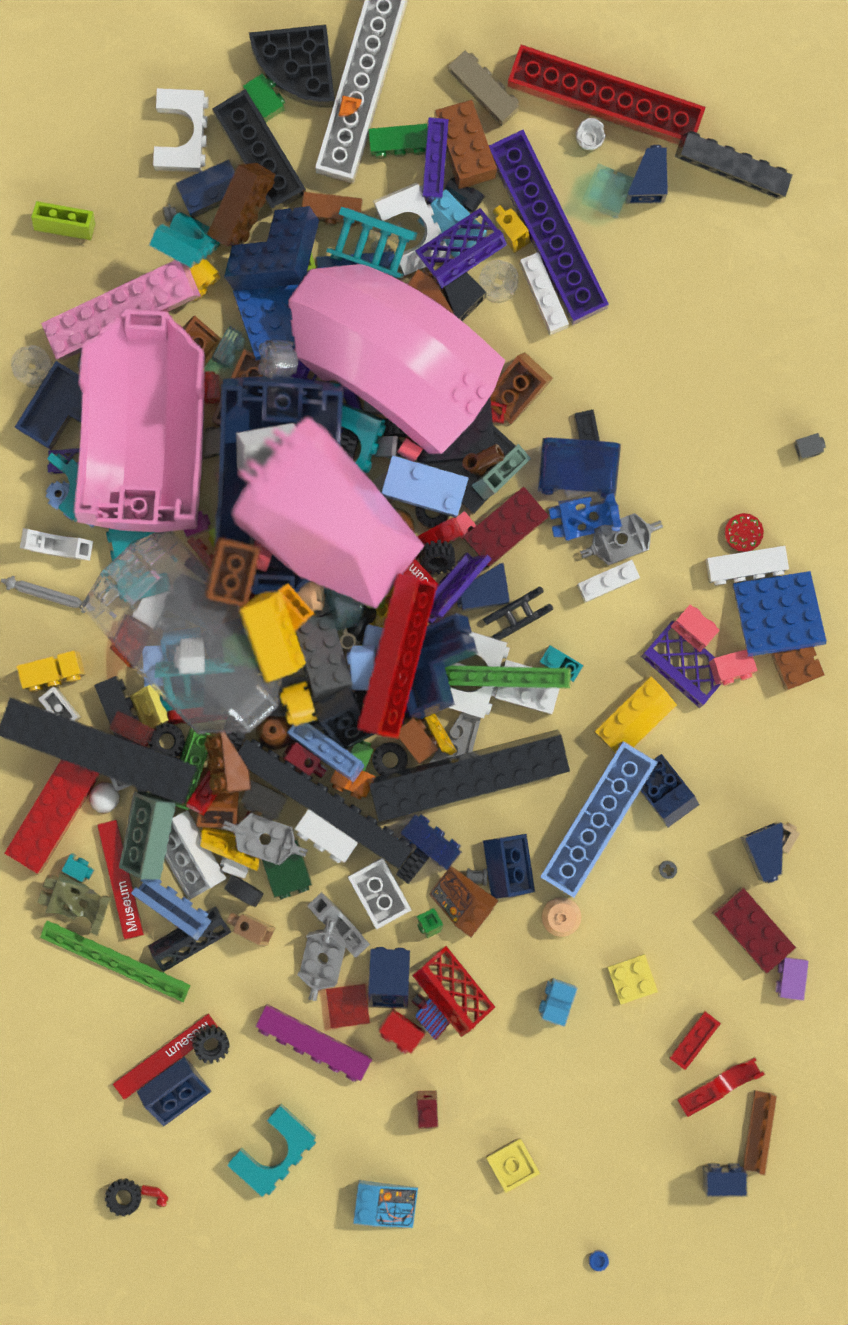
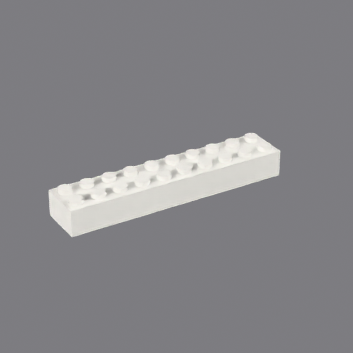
[315,0,408,184]

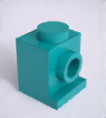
[62,853,94,882]

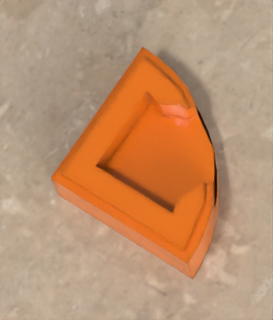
[339,96,362,117]

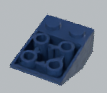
[640,754,699,828]

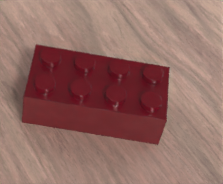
[463,486,549,569]
[712,887,796,974]

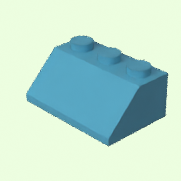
[418,189,487,258]

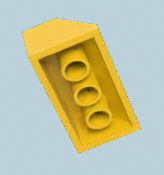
[239,591,306,682]
[594,676,677,754]

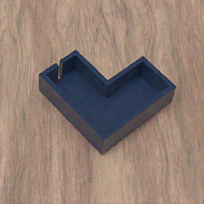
[224,206,319,291]
[15,361,83,450]
[407,613,478,719]

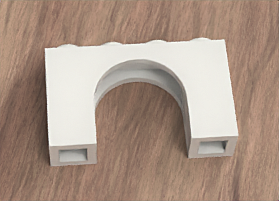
[153,89,209,172]
[373,183,447,276]
[448,632,510,718]

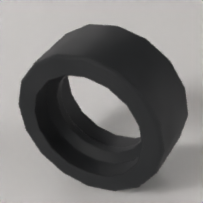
[224,875,264,907]

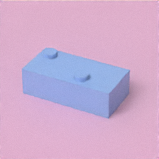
[381,456,468,518]

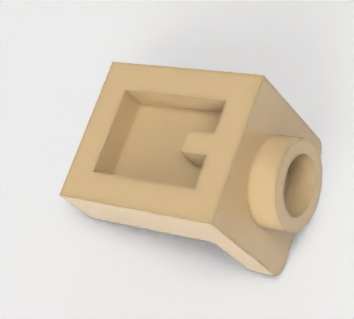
[782,822,800,854]

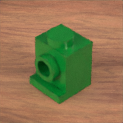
[416,908,444,938]

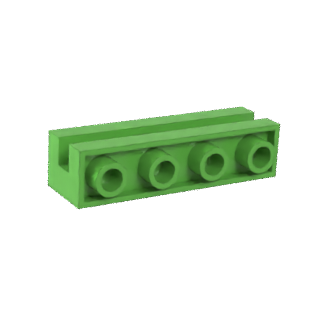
[166,727,211,810]

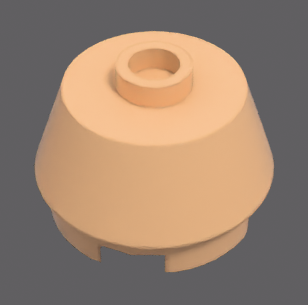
[297,581,325,612]
[542,897,581,937]

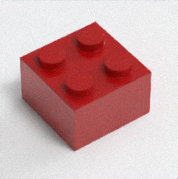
[379,1008,425,1054]

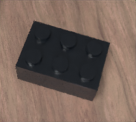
[313,687,375,749]

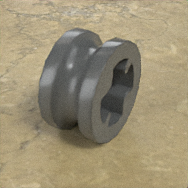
[659,861,677,879]

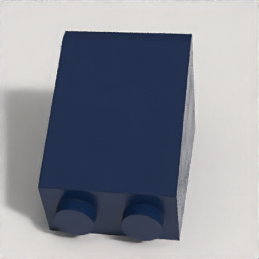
[625,145,668,204]
[457,563,510,612]
[740,822,783,884]
[368,947,410,1009]

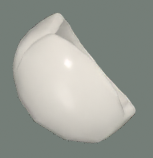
[576,118,606,150]
[89,782,120,813]

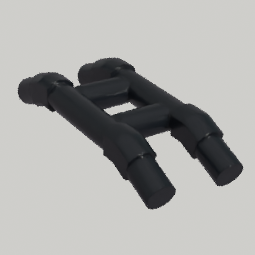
[483,586,553,640]

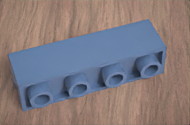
[287,723,365,782]
[131,879,211,941]

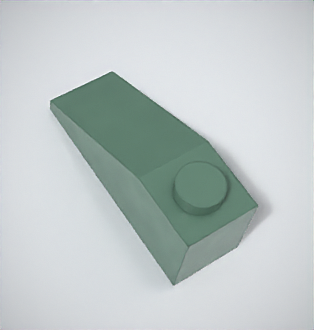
[472,444,531,500]

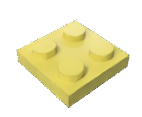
[130,684,168,732]
[607,954,658,1005]
[486,1138,540,1193]

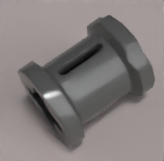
[467,868,487,886]

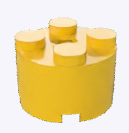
[189,259,221,300]
[280,681,317,726]

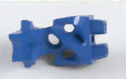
[548,493,622,540]

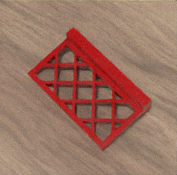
[412,946,495,1037]

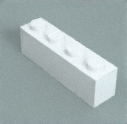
[520,252,569,335]
[706,546,789,585]

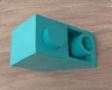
[539,645,584,682]

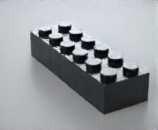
[212,89,306,214]

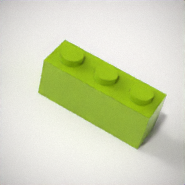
[31,201,95,240]

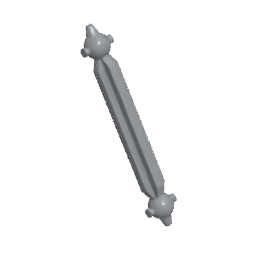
[1,576,95,613]

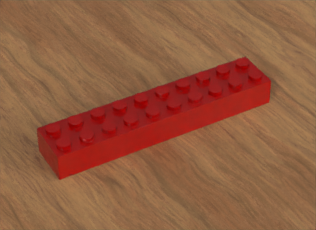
[507,44,706,145]

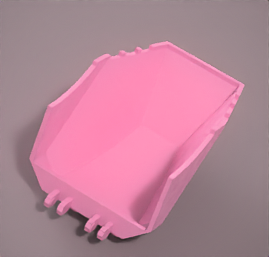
[233,418,424,609]

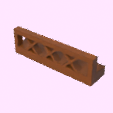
[743,1090,777,1175]

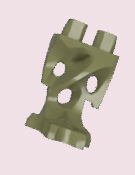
[37,873,110,936]

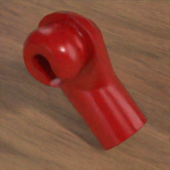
[141,1185,168,1207]

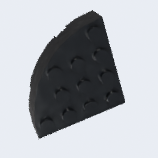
[249,24,335,107]

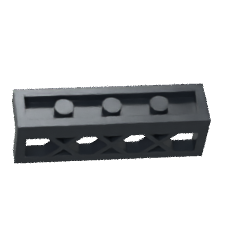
[148,906,231,972]

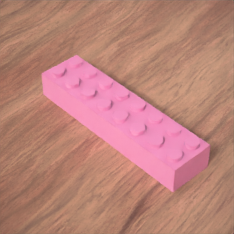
[41,260,201,360]

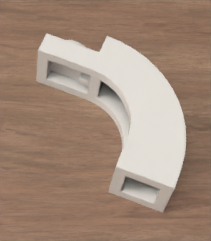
[20,529,93,561]

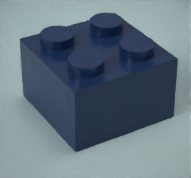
[703,1163,747,1196]

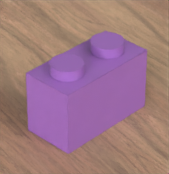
[775,957,809,1000]

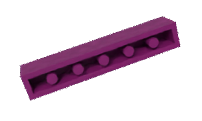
[255,1004,372,1082]

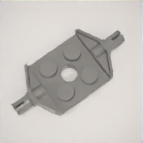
[580,513,663,566]
[222,813,308,865]
[297,918,346,1001]

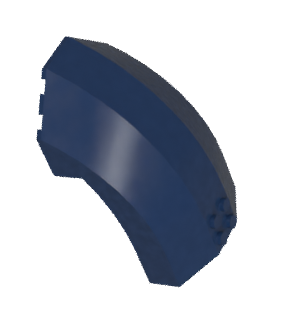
[215,376,343,594]

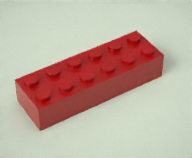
[4,759,101,874]

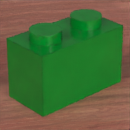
[243,73,285,122]

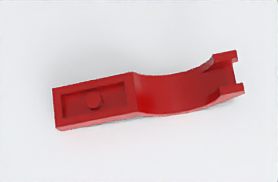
[678,1057,765,1117]

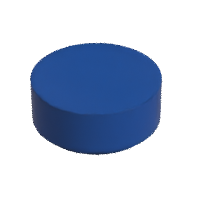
[589,1250,609,1271]

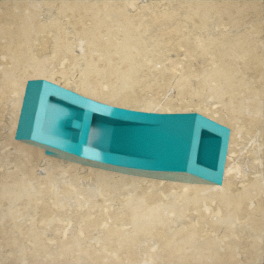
[47,453,79,522]

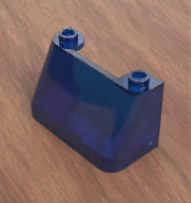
[538,437,621,499]

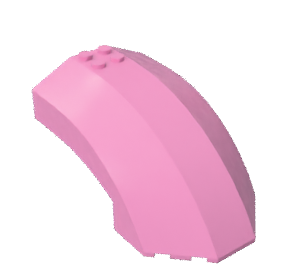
[288,264,505,454]
[74,310,204,532]

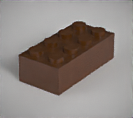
[207,163,276,246]

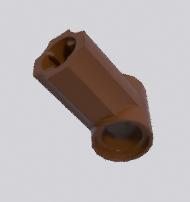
[463,444,505,476]

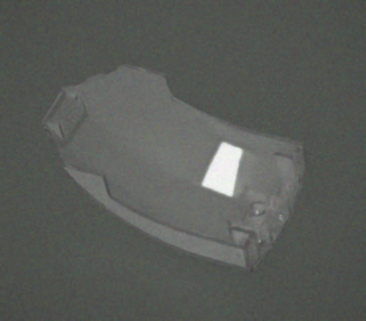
[81,531,282,734]

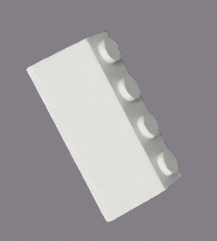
[165,810,227,900]

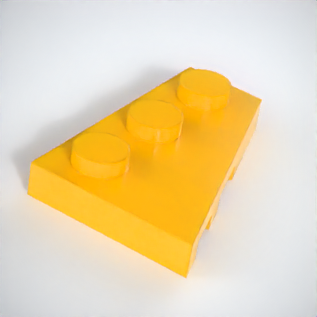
[423,713,457,756]
[200,827,261,871]

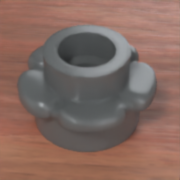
[163,204,177,223]

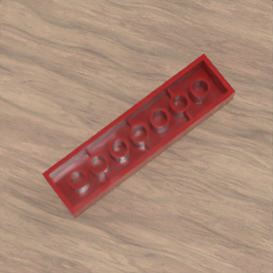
[358,573,438,739]

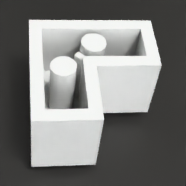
[38,686,81,721]

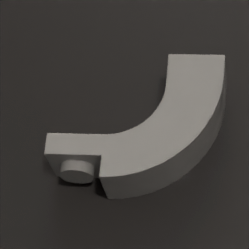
[307,892,370,958]

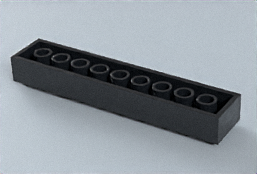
[0,698,199,804]
[368,729,570,822]
[238,739,413,869]

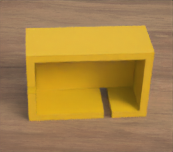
[17,651,85,693]

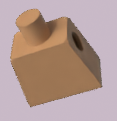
[227,913,276,946]

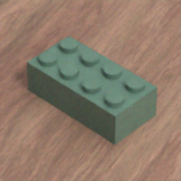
[119,791,176,879]

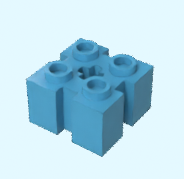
[538,978,577,1027]

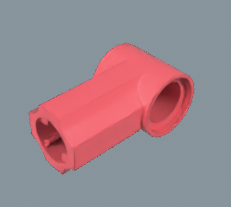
[397,438,423,462]

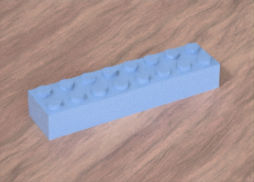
[541,741,657,898]

